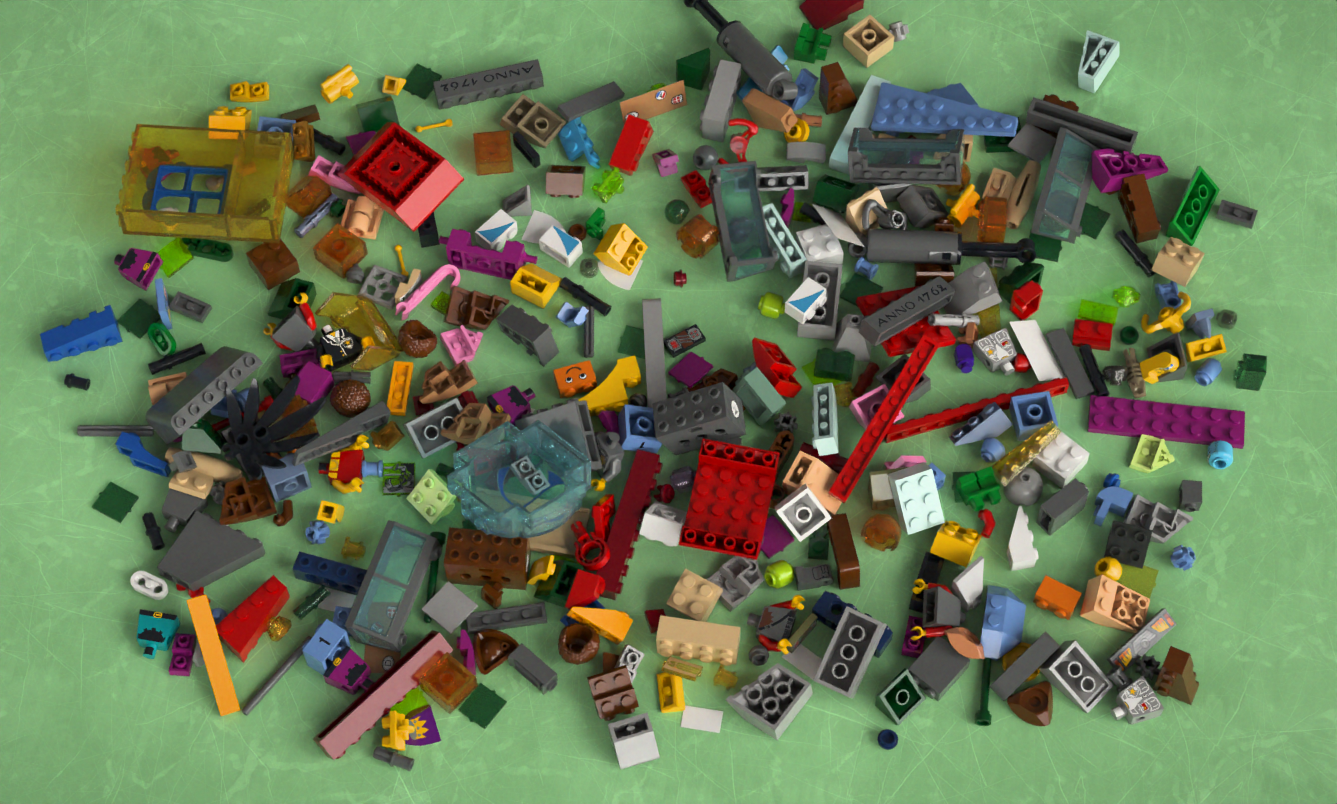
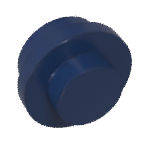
[878,729,898,750]

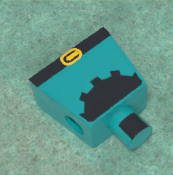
[137,609,181,659]

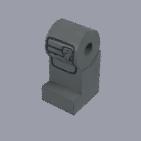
[794,564,834,591]

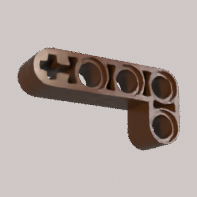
[768,431,794,509]
[826,513,860,590]

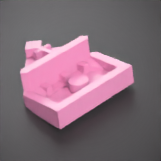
[440,325,484,366]
[884,455,927,470]

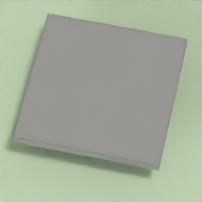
[1008,123,1057,163]
[421,581,478,634]

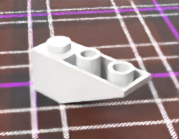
[1006,506,1038,571]

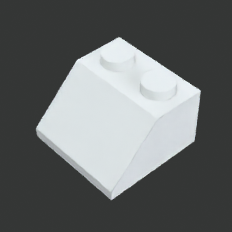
[639,501,687,547]

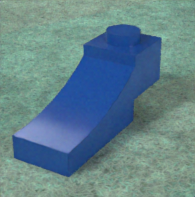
[115,431,171,478]

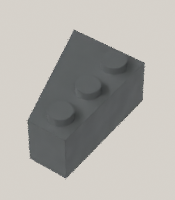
[496,305,559,367]

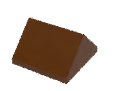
[914,263,954,286]

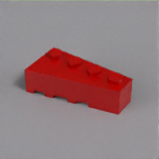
[216,575,290,663]

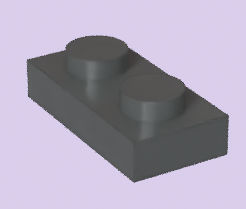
[1216,200,1258,229]
[169,291,212,323]

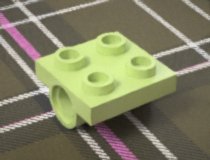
[406,469,458,525]

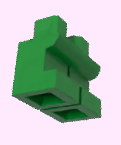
[793,23,832,64]
[955,466,1001,512]

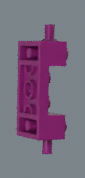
[439,229,538,280]

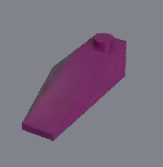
[1092,149,1169,193]

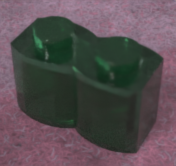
[814,348,855,382]

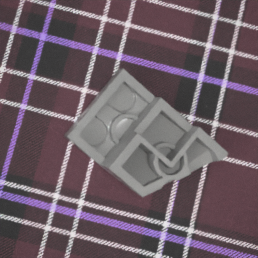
[1124,494,1193,544]
[706,556,764,612]

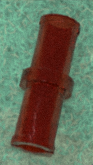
[851,362,880,398]

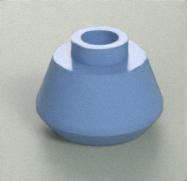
[980,438,1006,463]

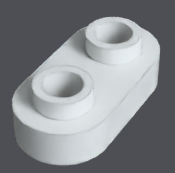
[130,571,169,600]

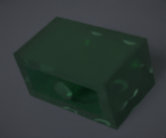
[1233,353,1267,391]

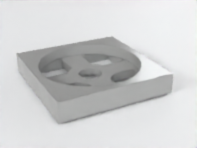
[358,265,408,310]

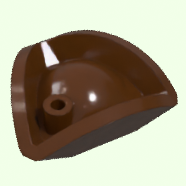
[473,629,519,675]
[1007,681,1053,726]

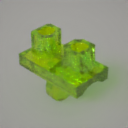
[592,167,624,204]

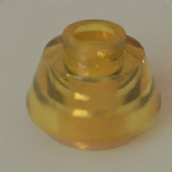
[266,616,292,642]

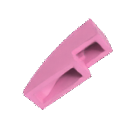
[308,155,361,194]

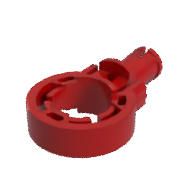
[570,521,610,571]

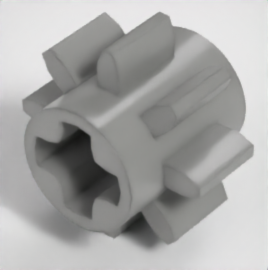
[888,21,909,42]

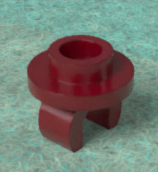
[653,484,675,504]

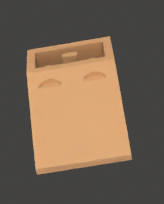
[782,451,842,515]
[1080,575,1150,634]

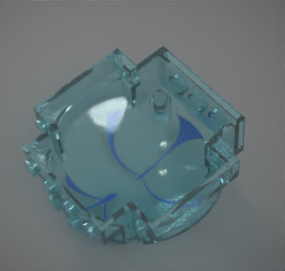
[447,420,591,538]

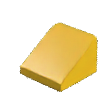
[382,75,406,96]

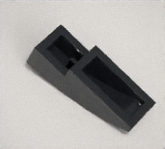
[909,551,945,613]

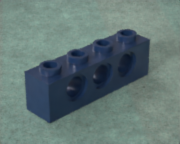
[292,551,367,595]
[812,590,893,658]

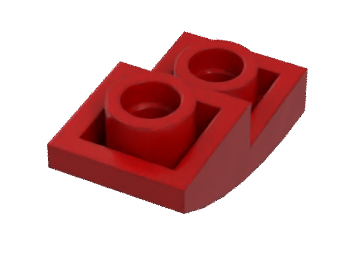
[681,170,712,208]

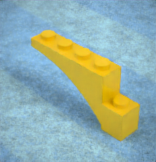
[578,356,641,417]

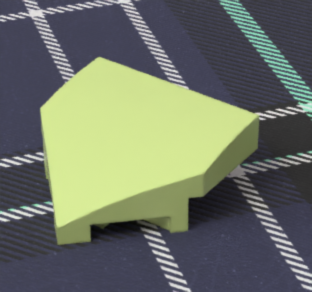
[1129,434,1175,474]

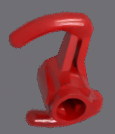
[718,118,758,171]

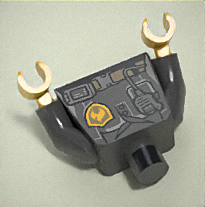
[590,431,624,492]

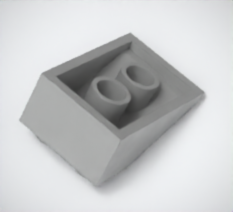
[944,261,1003,315]
[1038,641,1114,713]

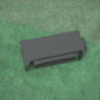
[508,643,558,695]

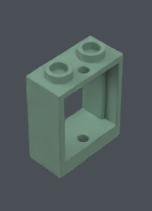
[732,367,786,426]

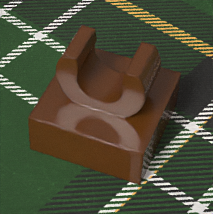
[481,582,504,609]

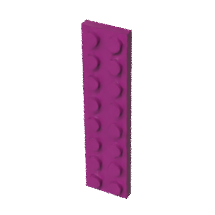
[1088,395,1245,449]

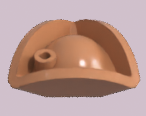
[944,627,985,659]

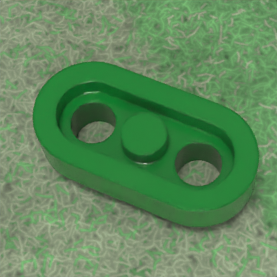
[148,323,176,355]

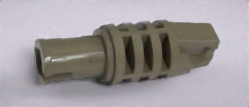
[1123,348,1146,399]

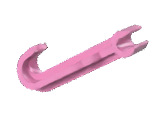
[395,264,461,321]

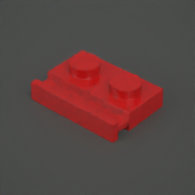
[1072,319,1113,351]

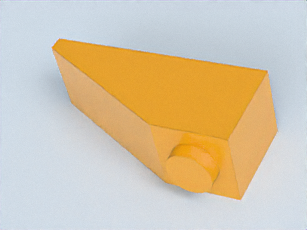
[566,607,633,645]

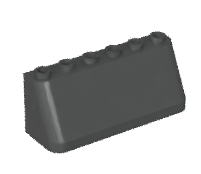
[145,346,263,445]

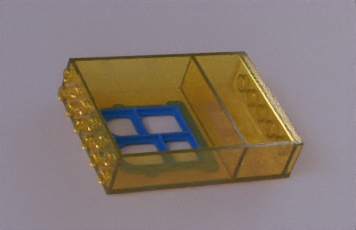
[116,124,294,243]

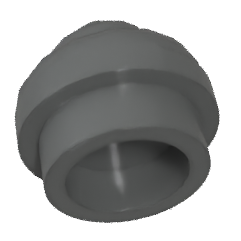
[345,264,364,284]
[628,393,647,407]
[749,645,769,666]

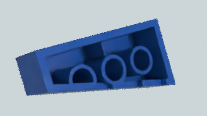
[40,305,123,362]

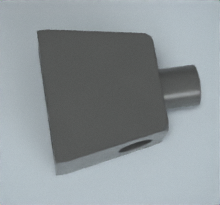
[162,488,208,533]

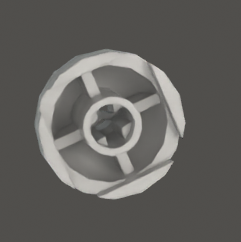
[1004,466,1043,506]

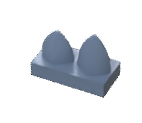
[1185,309,1215,339]

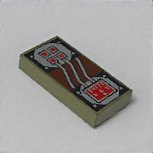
[786,613,818,653]

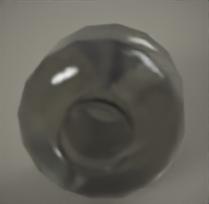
[580,257,599,278]
[1216,309,1237,330]

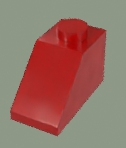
[565,569,605,610]

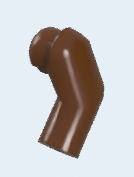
[273,500,293,526]

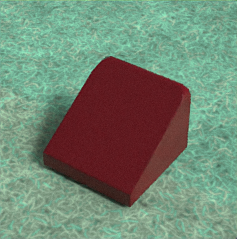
[413,395,434,416]
[644,609,666,633]

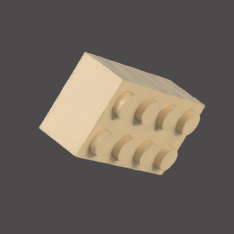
[656,615,740,666]

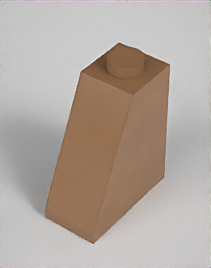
[742,88,798,133]

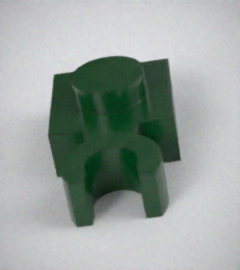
[808,526,829,560]

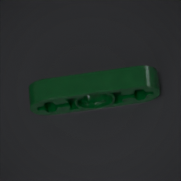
[180,236,234,262]

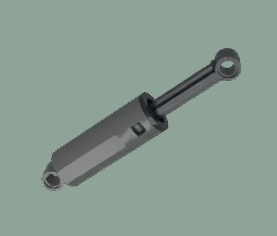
[684,0,798,100]
[848,229,1036,265]

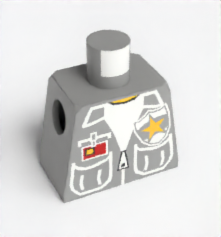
[973,328,1017,376]
[1110,676,1164,725]

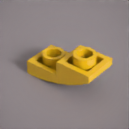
[230,81,269,102]
[527,555,556,586]

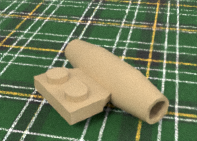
[982,160,1041,229]
[165,447,243,499]

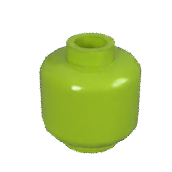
[758,292,785,319]
[764,560,795,589]

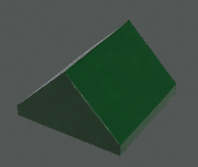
[676,48,710,91]
[356,96,400,132]
[875,668,926,726]

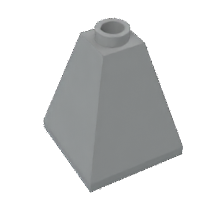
[832,314,872,362]

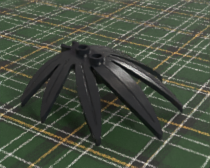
[222,375,327,480]

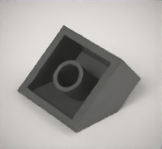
[897,184,949,228]
[876,354,931,403]

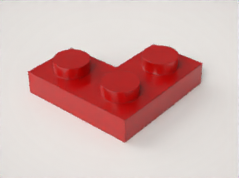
[591,494,616,542]

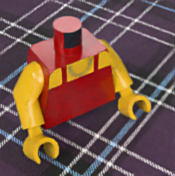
[318,434,369,494]

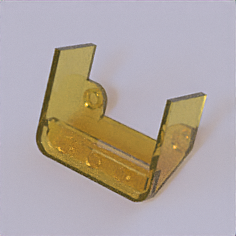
[315,292,403,371]

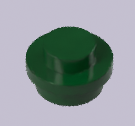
[1119,326,1139,345]

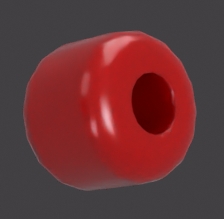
[1011,353,1031,373]

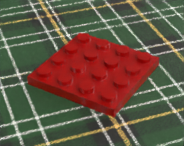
[856,285,956,357]

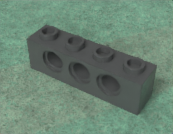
[733,165,809,193]

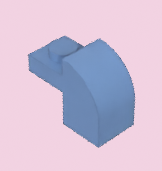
[780,68,819,111]
[1093,486,1133,527]

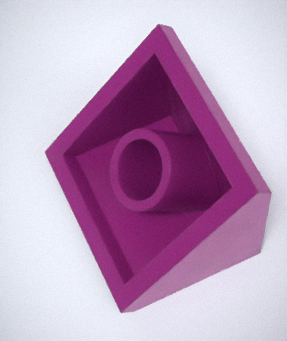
[293,361,335,407]

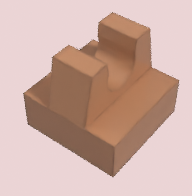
[957,322,979,348]

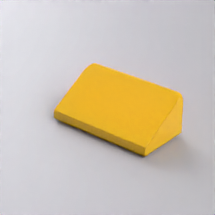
[1185,334,1227,362]
[657,670,685,713]

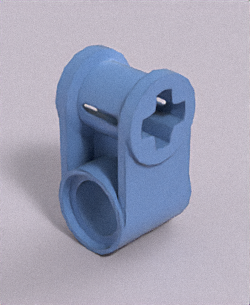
[1155,281,1181,309]

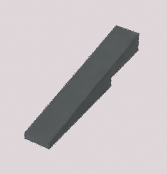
[292,401,391,466]

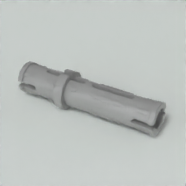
[928,313,980,328]

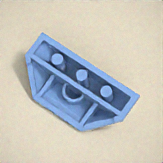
[980,585,1026,661]

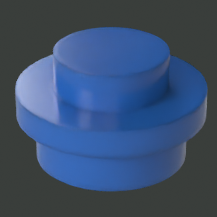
[1103,473,1121,488]

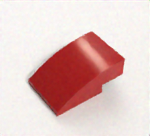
[752,337,802,398]

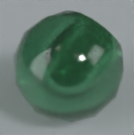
[665,199,690,225]

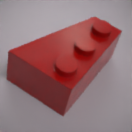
[609,115,654,176]

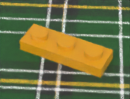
[387,361,414,416]

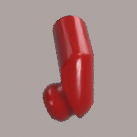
[978,509,996,538]

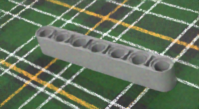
[642,298,667,408]

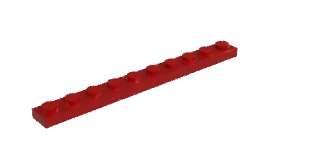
[828,334,940,503]
[884,377,1069,443]

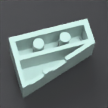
[1078,30,1119,93]

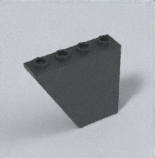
[515,398,602,479]
[157,511,265,591]

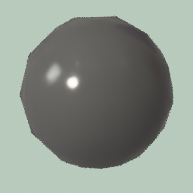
[693,145,718,171]

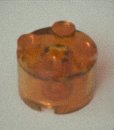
[676,214,719,259]

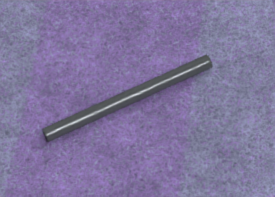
[241,636,312,716]

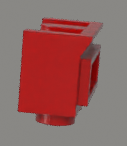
[1009,280,1043,321]

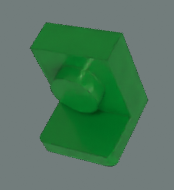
[586,207,606,241]

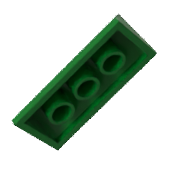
[1166,166,1220,246]

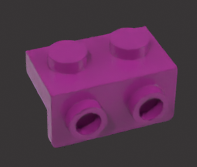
[279,348,320,378]

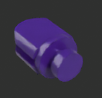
[954,344,974,373]

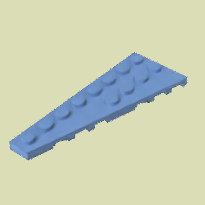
[871,82,1018,137]

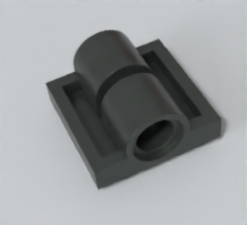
[1104,520,1153,569]

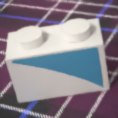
[475,209,518,251]
[539,224,583,268]
[785,277,827,324]

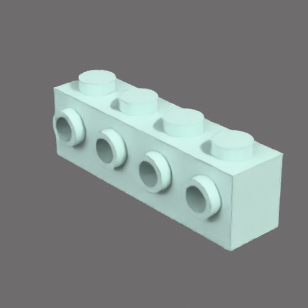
[754,203,807,278]
[811,382,838,456]

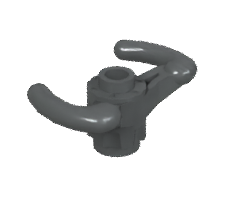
[862,199,908,230]

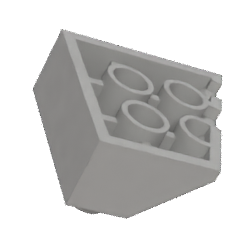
[726,663,813,740]

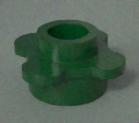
[330,199,346,218]

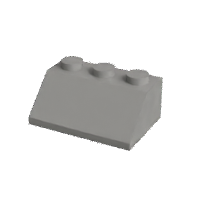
[403,398,463,459]

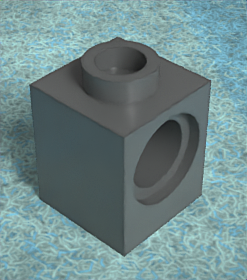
[1179,480,1202,512]

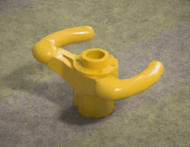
[1141,292,1191,334]

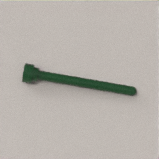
[424,532,446,623]
[975,658,992,726]

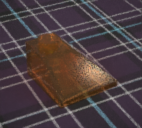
[281,176,332,218]

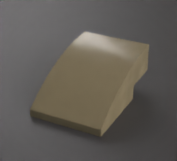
[500,94,567,148]

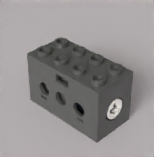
[652,382,746,455]

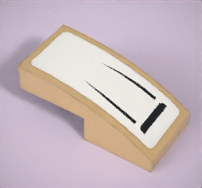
[394,268,422,306]

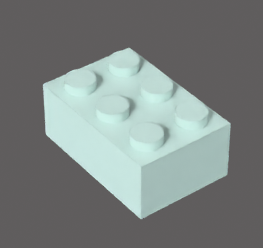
[888,462,945,535]

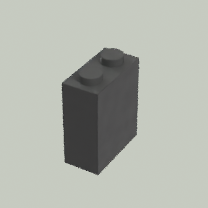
[1036,478,1089,536]
[908,637,970,701]

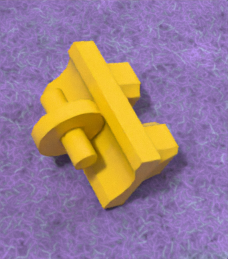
[382,710,415,751]

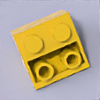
[209,106,252,138]
[593,223,648,276]
[510,263,563,309]
[930,521,982,568]

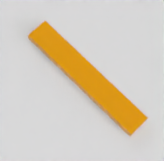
[186,594,240,716]

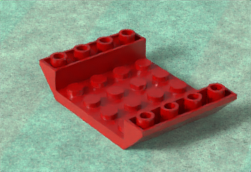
[679,439,780,560]

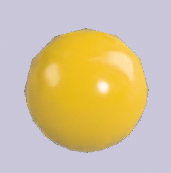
[1094,556,1122,581]

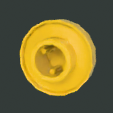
[784,118,810,143]

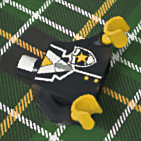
[316,325,375,372]

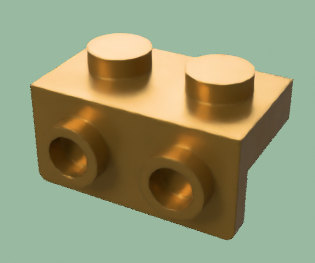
[292,121,315,162]

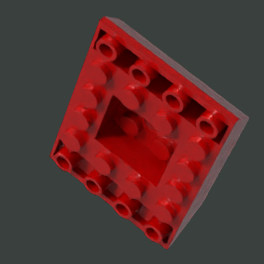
[337,122,464,232]

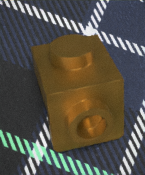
[370,421,405,451]

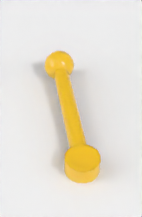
[415,119,453,133]
[395,245,409,277]

